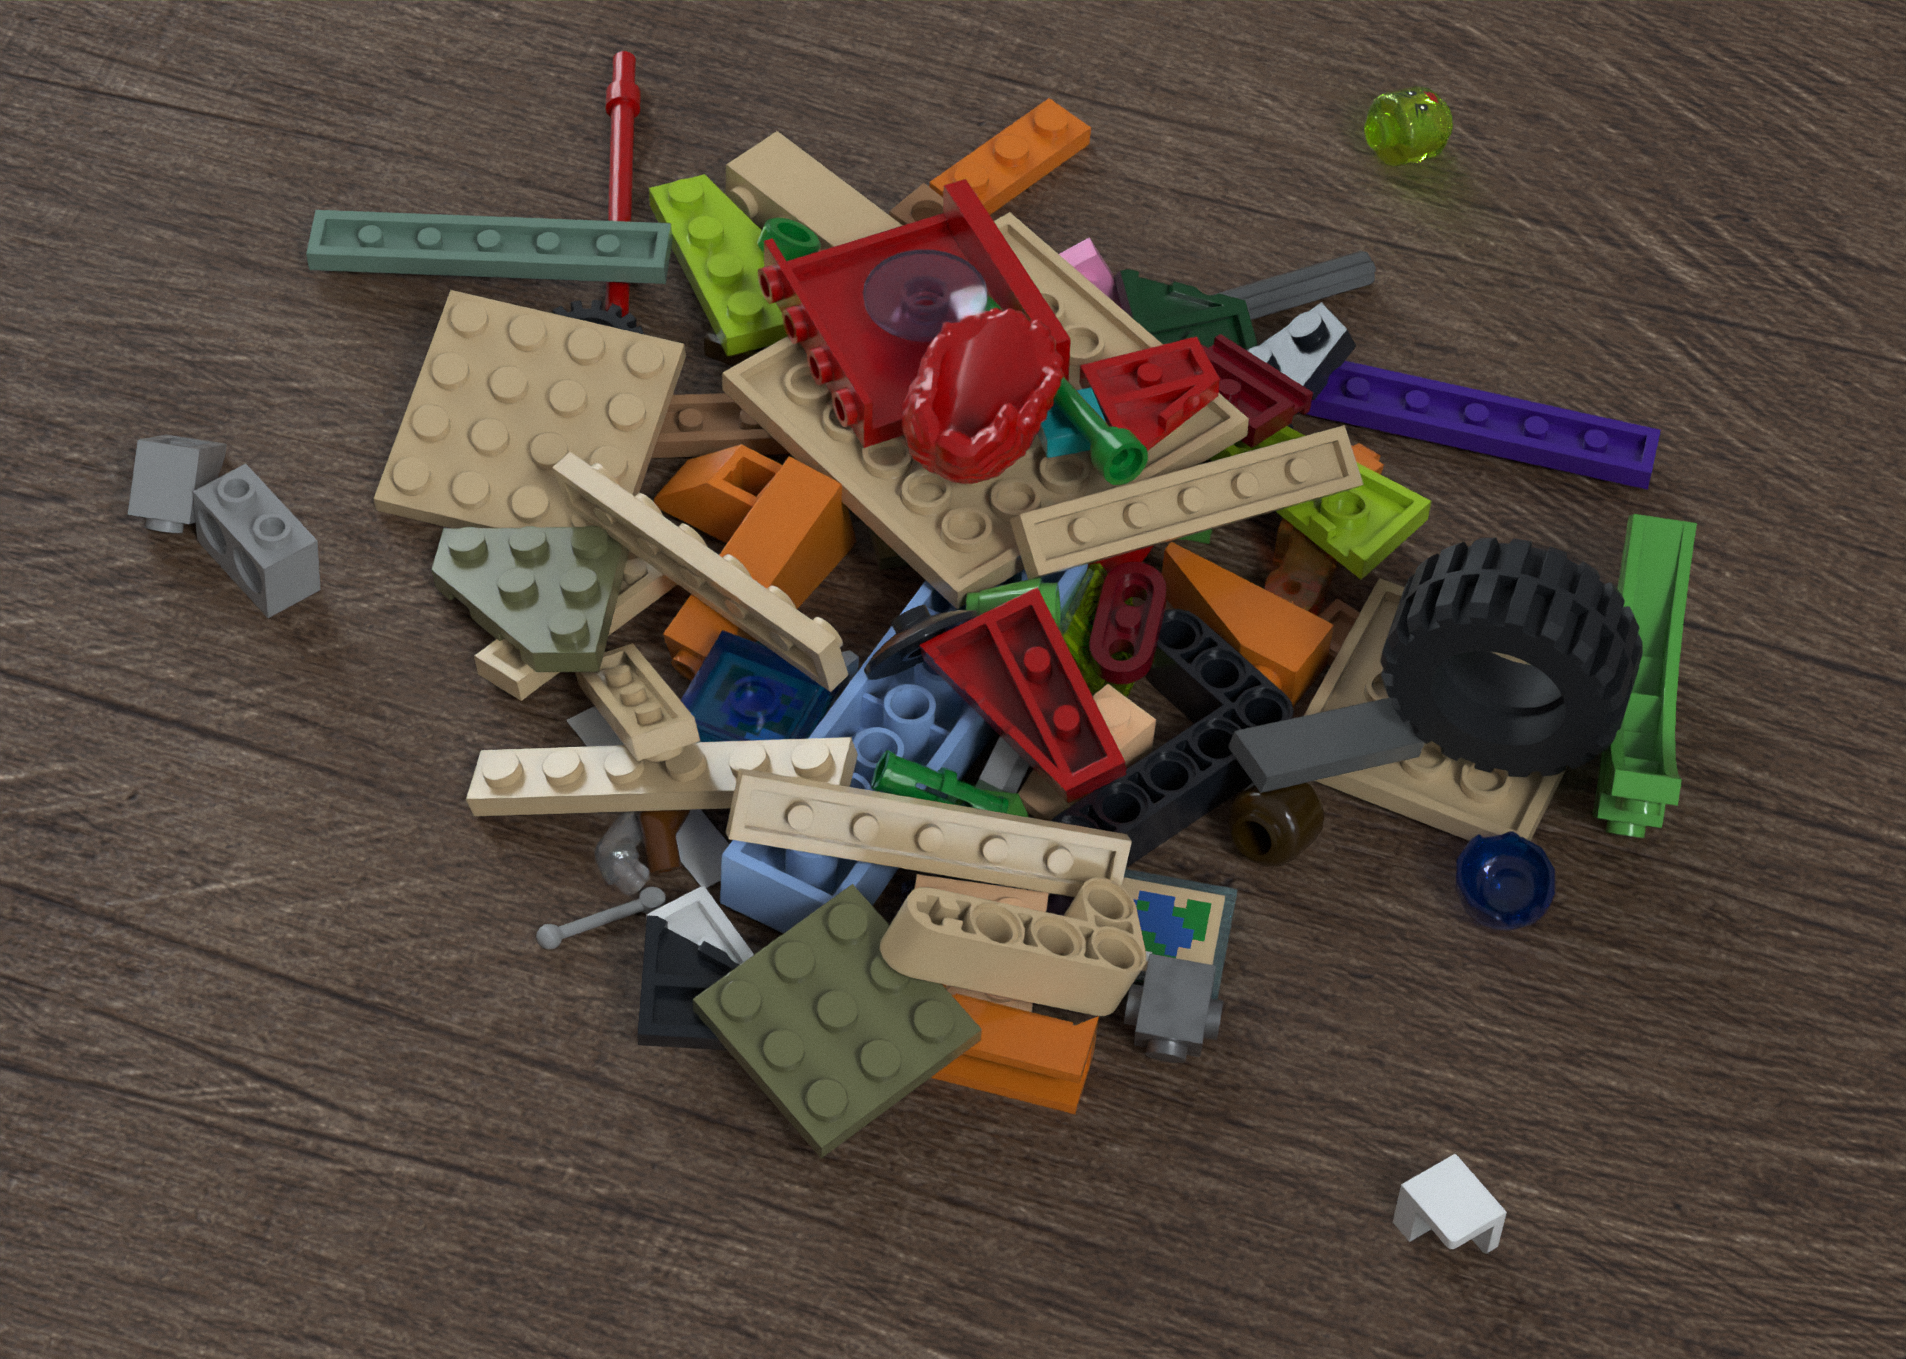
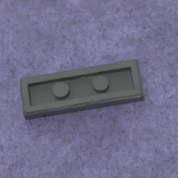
[1228,698,1425,793]

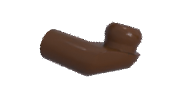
[638,810,690,875]

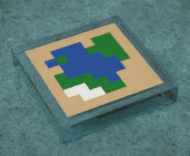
[1122,869,1238,1000]

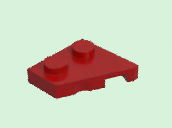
[1079,336,1220,451]

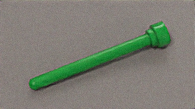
[972,295,1148,485]

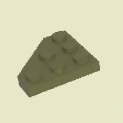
[431,526,629,672]

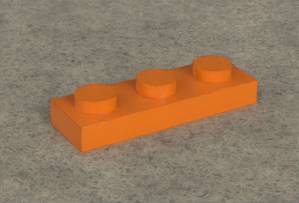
[929,98,1091,215]

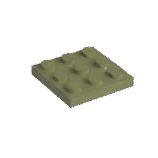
[693,884,982,1159]

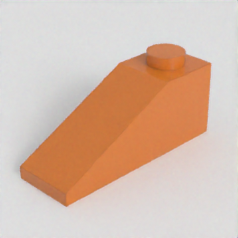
[1161,542,1334,708]

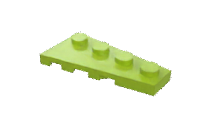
[649,174,787,356]
[1209,426,1431,580]

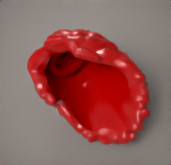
[902,308,1065,484]

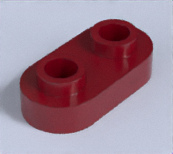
[1089,562,1166,684]

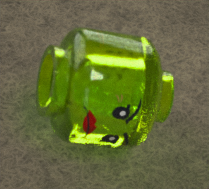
[1364,86,1453,166]

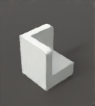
[1393,1154,1507,1254]

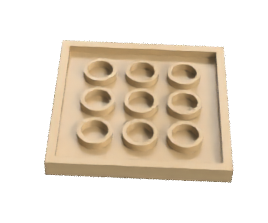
[374,290,686,528]
[1304,578,1568,861]

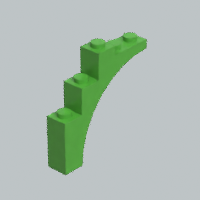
[1593,514,1697,838]

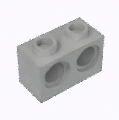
[193,464,321,618]

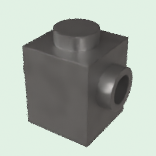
[1124,954,1224,1063]

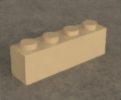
[725,131,903,252]

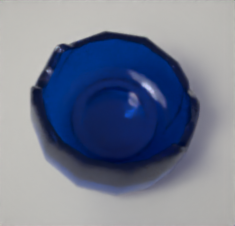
[1455,831,1555,931]

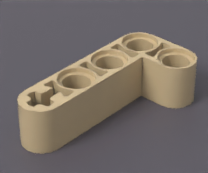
[880,877,1146,1016]

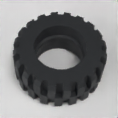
[1380,537,1643,777]

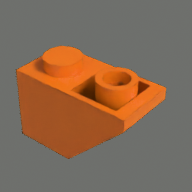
[654,444,782,543]

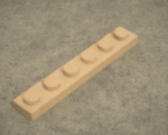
[1009,425,1363,580]
[552,452,849,692]
[466,737,858,816]
[726,768,1132,897]

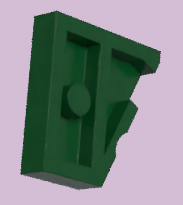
[1114,269,1258,350]

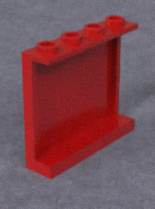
[758,179,1071,448]

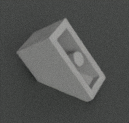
[128,434,227,533]

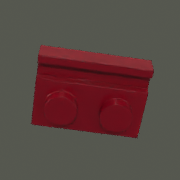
[1202,334,1313,448]

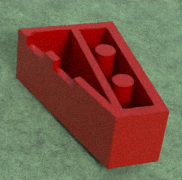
[919,587,1127,803]

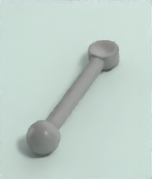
[536,887,666,950]

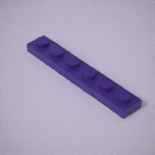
[1298,361,1661,490]

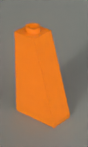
[663,456,856,684]

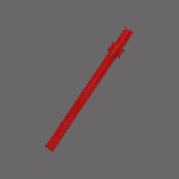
[605,51,641,318]

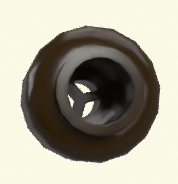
[1228,782,1325,867]

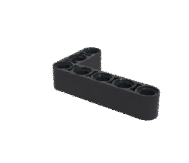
[1051,609,1293,899]

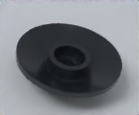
[864,605,981,680]

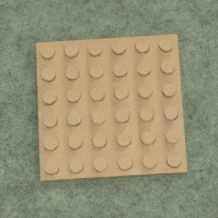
[722,212,1249,609]

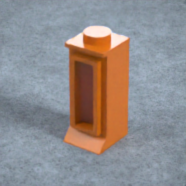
[931,984,1099,1114]

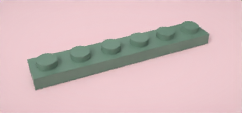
[306,210,673,284]

